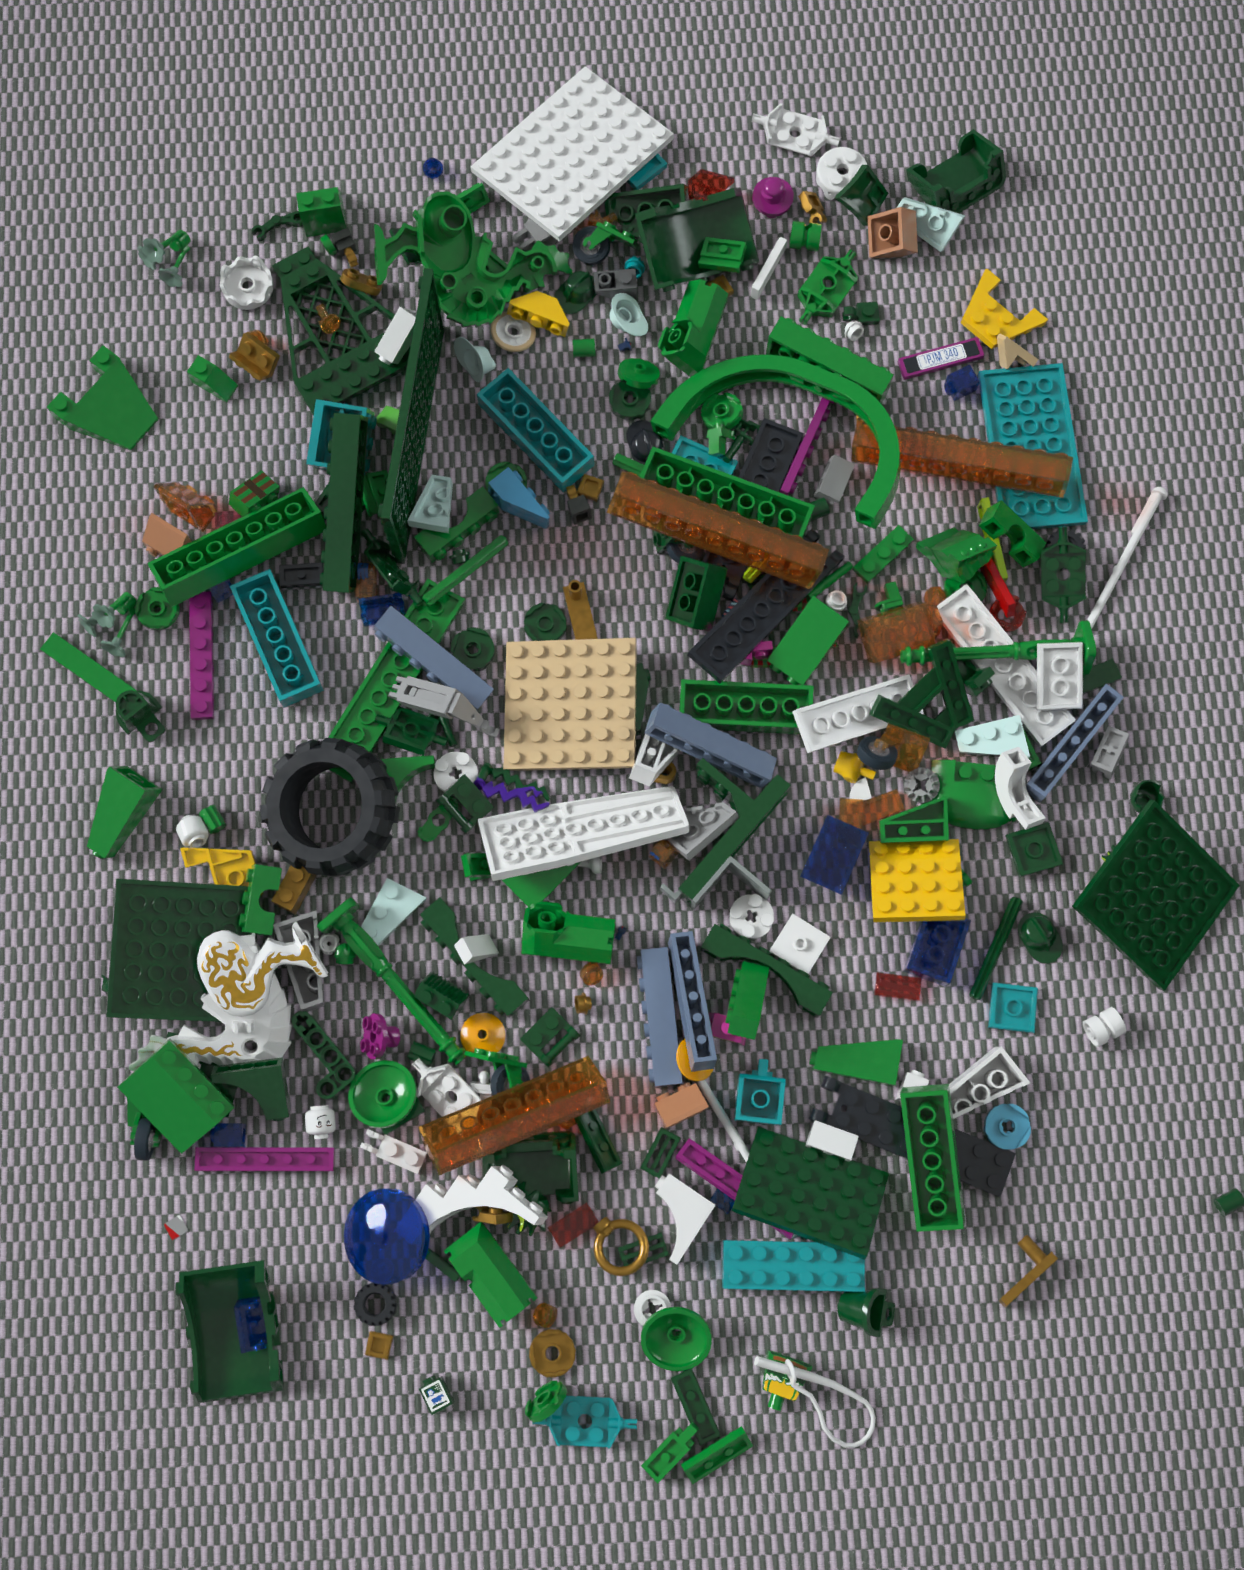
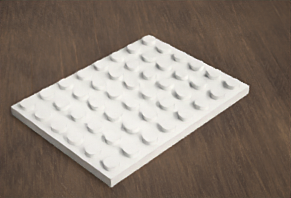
[470,66,674,242]

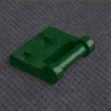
[435,774,494,834]
[520,1007,581,1068]

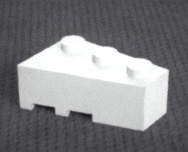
[629,734,681,786]

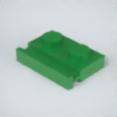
[698,237,747,273]
[363,470,388,517]

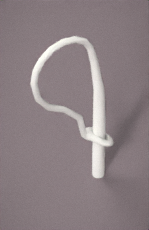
[754,1356,876,1448]

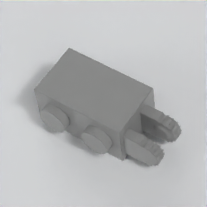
[512,219,573,252]

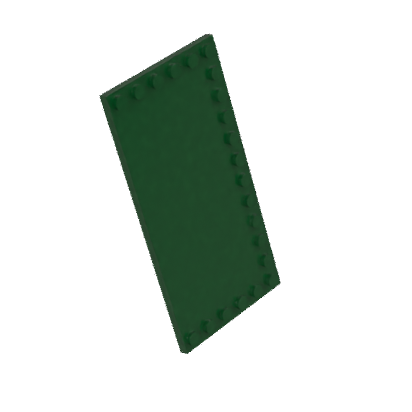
[378,268,445,564]

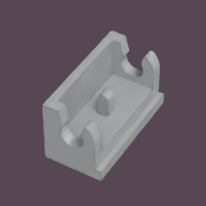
[813,454,855,505]
[1091,726,1129,780]

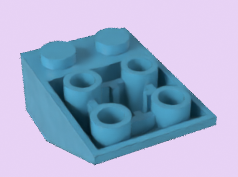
[488,467,550,529]

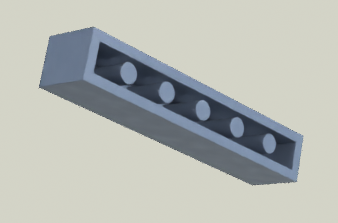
[373,606,494,710]
[1026,684,1124,803]
[645,703,777,788]
[668,931,717,1072]
[636,947,682,1088]

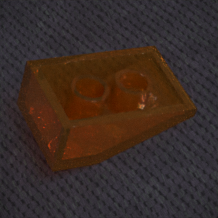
[154,482,217,532]

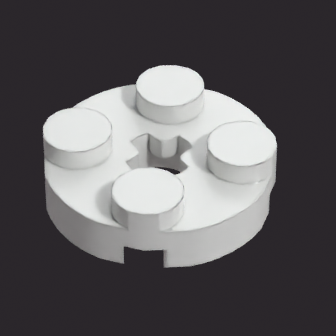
[434,752,478,796]
[729,894,774,940]

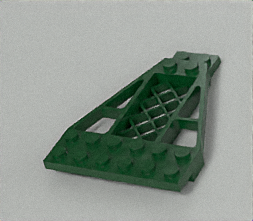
[272,246,411,416]

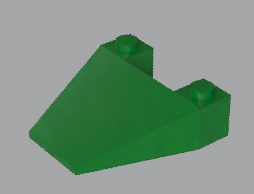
[47,345,159,451]

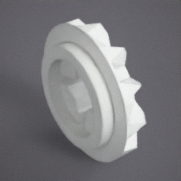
[634,1290,671,1326]

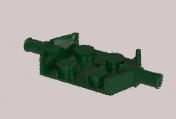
[1041,526,1087,623]
[361,528,424,606]

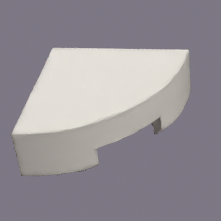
[849,777,872,805]

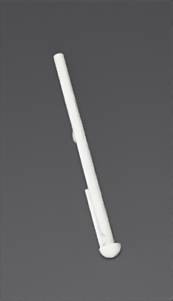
[1087,487,1167,629]
[696,1080,798,1238]

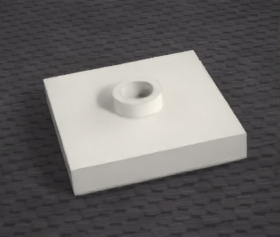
[769,913,831,974]

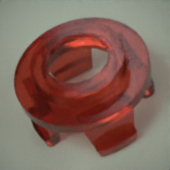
[989,594,1027,632]

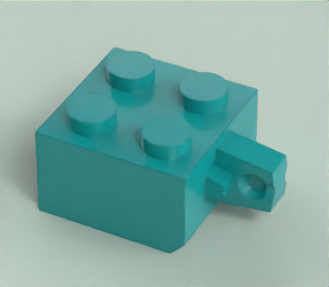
[734,1059,786,1126]

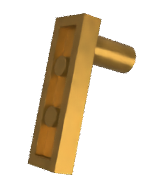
[563,580,598,640]
[999,1234,1058,1308]

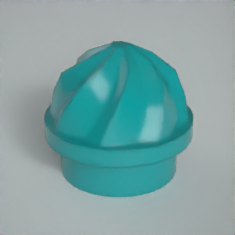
[624,256,645,278]

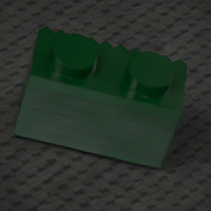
[414,971,469,1020]

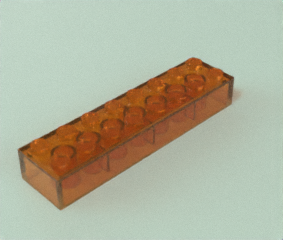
[418,1056,611,1175]

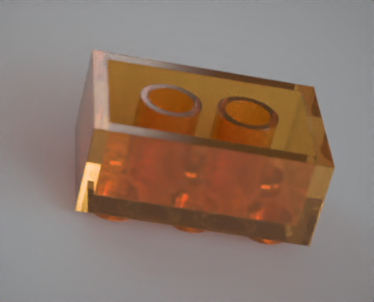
[857,602,936,663]

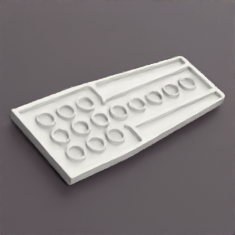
[478,786,689,881]

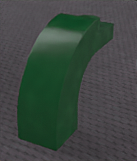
[952,644,995,696]

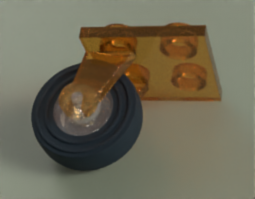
[857,723,930,772]

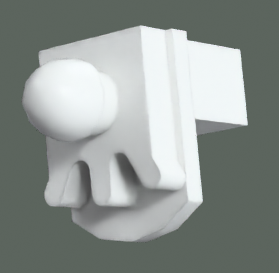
[469,1071,492,1112]

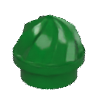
[334,943,356,964]

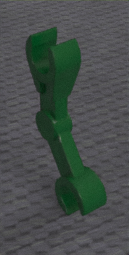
[251,211,303,241]
[848,583,868,639]

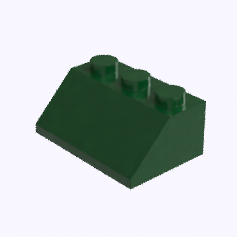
[665,556,728,631]

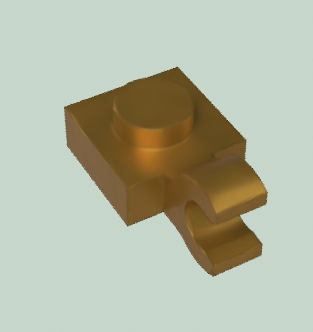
[798,191,827,224]
[472,1206,512,1225]

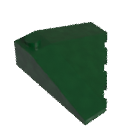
[605,184,691,248]

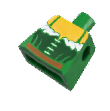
[762,1349,812,1411]

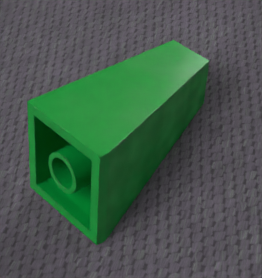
[87,766,163,859]

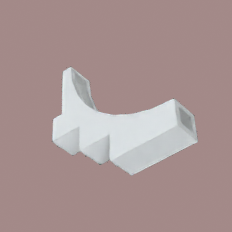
[395,1165,548,1245]

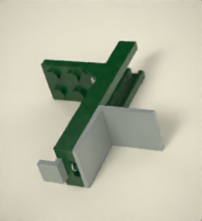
[660,758,791,909]

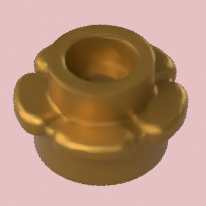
[574,992,592,1015]

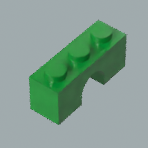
[979,500,1046,568]
[239,864,282,936]

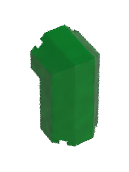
[658,279,728,377]
[521,901,616,965]
[444,1222,538,1328]

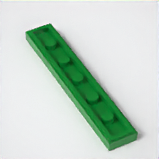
[40,632,137,703]

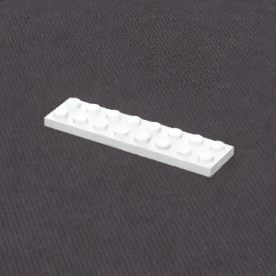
[932,584,1076,747]

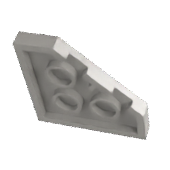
[664,802,739,860]

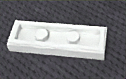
[751,237,787,300]

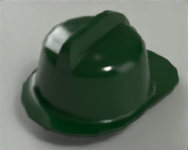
[554,271,597,315]
[1018,912,1063,964]

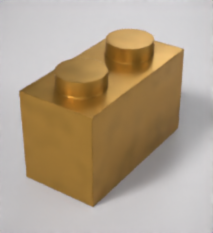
[272,866,316,915]

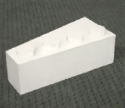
[949,1046,1030,1119]

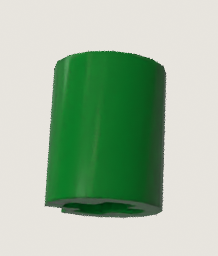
[572,338,596,358]
[199,805,227,834]

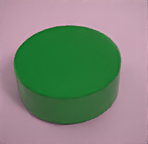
[320,234,337,256]

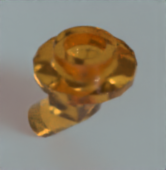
[588,210,617,227]
[316,304,340,334]

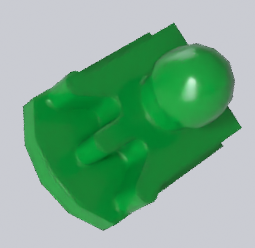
[706,419,735,457]
[874,581,903,620]

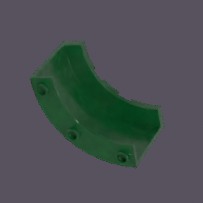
[635,187,759,292]
[175,1260,284,1403]

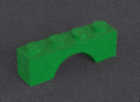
[414,486,500,563]

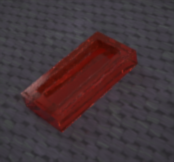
[874,972,922,1001]

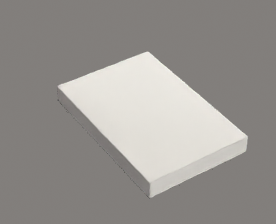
[1037,642,1083,710]

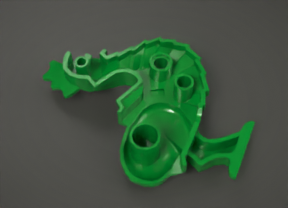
[374,191,572,328]

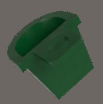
[116,690,166,743]
[838,1288,895,1337]

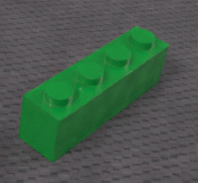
[725,961,769,1040]

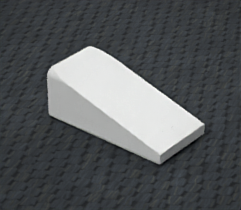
[454,934,499,965]

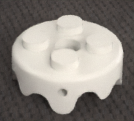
[816,147,867,200]
[220,256,274,310]

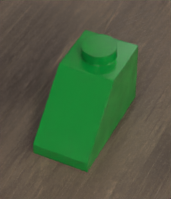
[187,355,238,403]

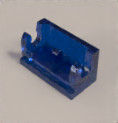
[358,593,406,626]
[234,1296,267,1353]

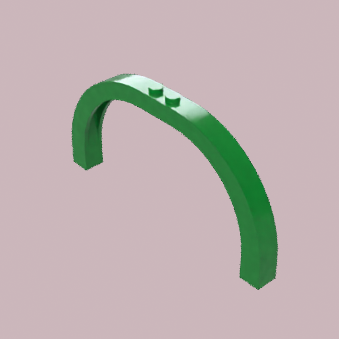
[650,355,901,530]

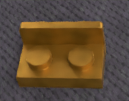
[229,332,280,381]

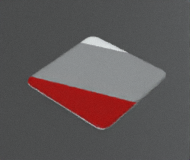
[164,1215,188,1240]

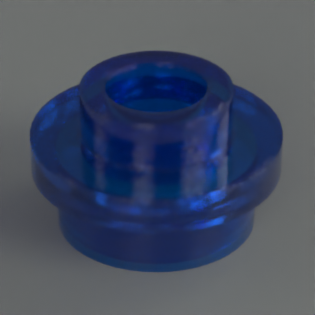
[423,158,443,179]

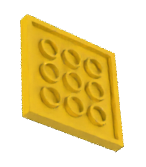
[869,839,966,922]

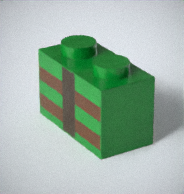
[228,470,280,517]

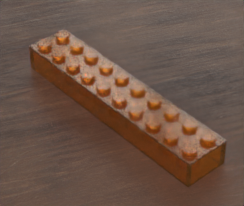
[851,420,1073,498]
[606,471,829,589]

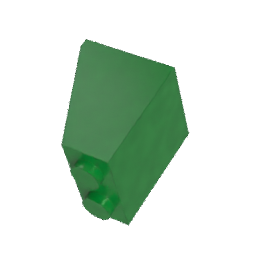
[296,187,347,237]

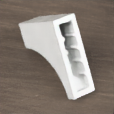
[374,307,417,365]
[655,1174,715,1265]

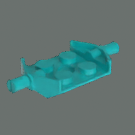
[532,1395,637,1449]

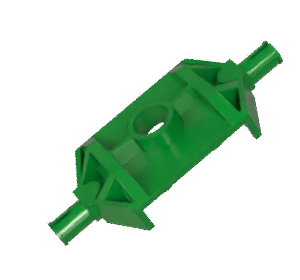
[797,249,858,325]

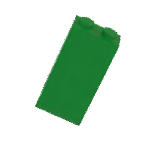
[767,596,851,685]

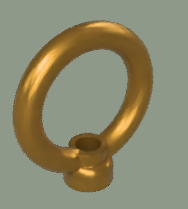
[593,1216,649,1276]

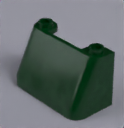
[906,129,1006,214]
[482,1131,579,1207]

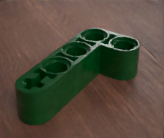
[292,1011,357,1100]

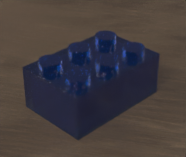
[800,815,869,895]
[903,918,971,987]

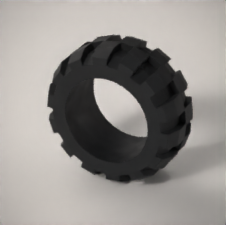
[260,738,400,876]

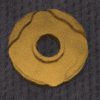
[529,1329,576,1378]

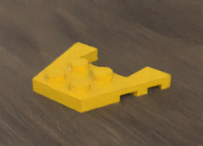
[960,268,1048,349]
[180,847,264,896]

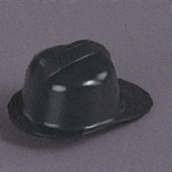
[626,420,664,465]

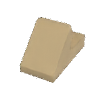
[997,333,1039,369]

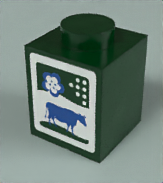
[419,1375,455,1415]

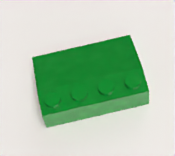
[117,1038,234,1154]

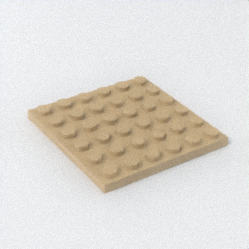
[503,638,637,771]

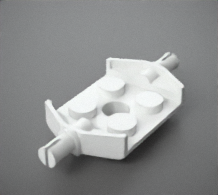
[751,103,840,156]
[412,1058,487,1139]

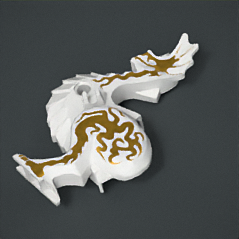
[129,921,328,1071]

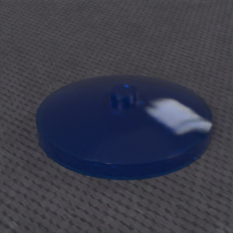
[344,1188,430,1285]

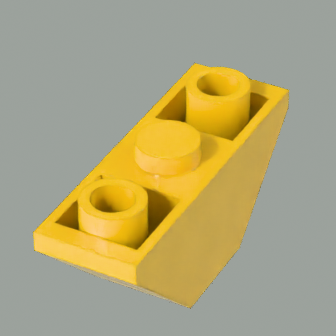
[507,291,570,337]

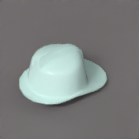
[609,293,648,336]
[454,337,496,382]

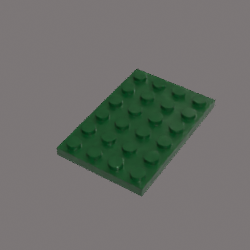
[731,1126,889,1260]

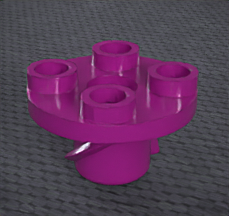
[752,177,794,219]
[360,1013,401,1060]

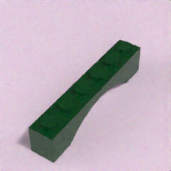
[419,897,530,1018]
[700,924,833,1018]

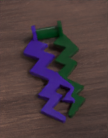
[473,762,550,813]

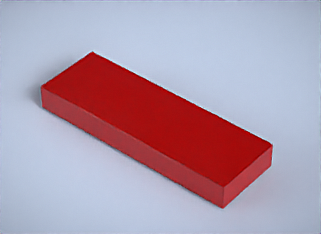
[980,558,1016,618]

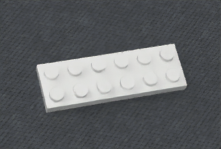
[793,674,924,753]

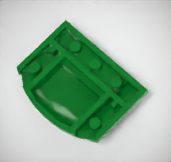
[929,760,1017,830]

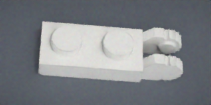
[360,1129,427,1174]

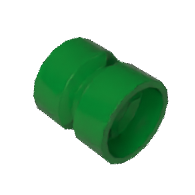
[789,221,822,252]

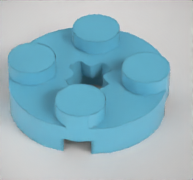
[983,1104,1031,1150]

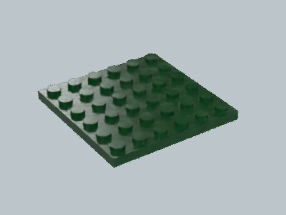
[1072,800,1240,991]
[106,878,252,1022]

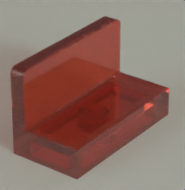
[687,169,735,201]
[548,1203,599,1248]

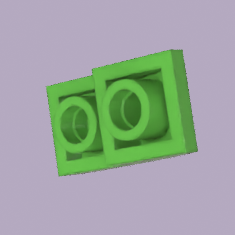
[376,406,399,435]

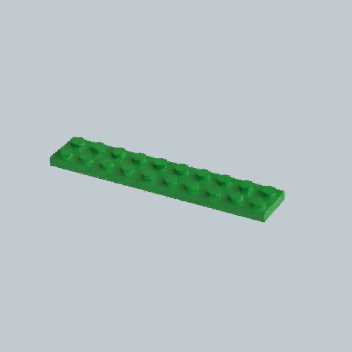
[328,579,466,784]

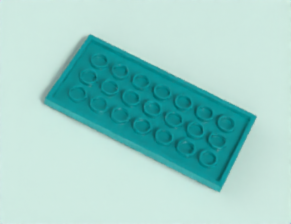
[978,363,1088,530]

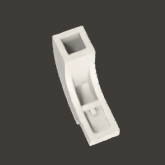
[995,747,1046,830]

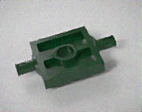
[375,706,448,756]

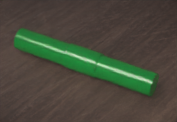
[807,561,853,600]

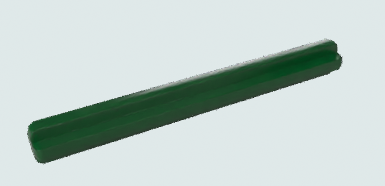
[969,897,1023,1000]

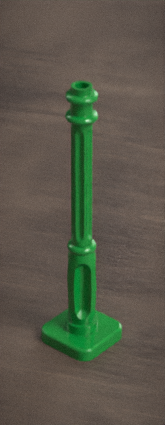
[900,620,1096,675]
[317,897,467,1065]

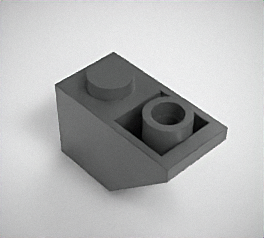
[593,269,637,300]

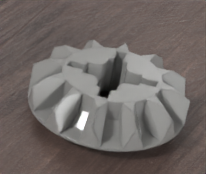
[904,768,940,803]

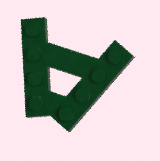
[869,639,975,749]

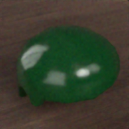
[1130,780,1165,814]

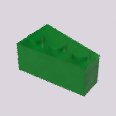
[879,795,949,843]

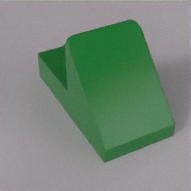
[461,853,491,881]

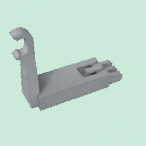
[388,676,500,737]

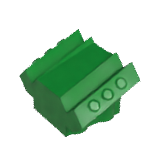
[916,527,997,583]

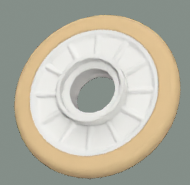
[490,312,536,352]

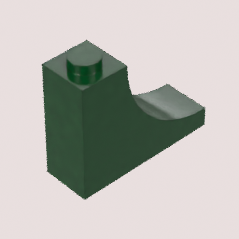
[211,1057,291,1121]

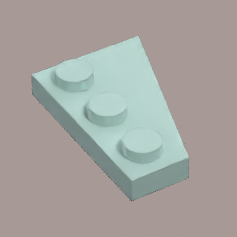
[897,197,965,252]
[408,475,453,533]
[955,715,1031,759]
[361,878,427,946]

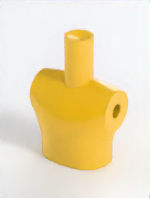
[833,751,876,783]

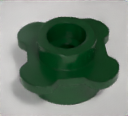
[449,549,470,565]

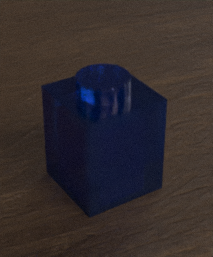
[944,365,980,401]
[210,1123,247,1147]

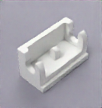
[806,1120,859,1162]

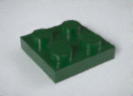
[1005,822,1063,878]

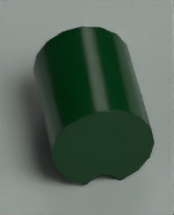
[810,497,830,522]
[407,1041,437,1067]
[1214,1188,1244,1217]

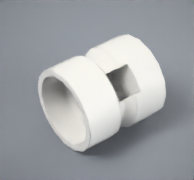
[1083,1007,1126,1047]

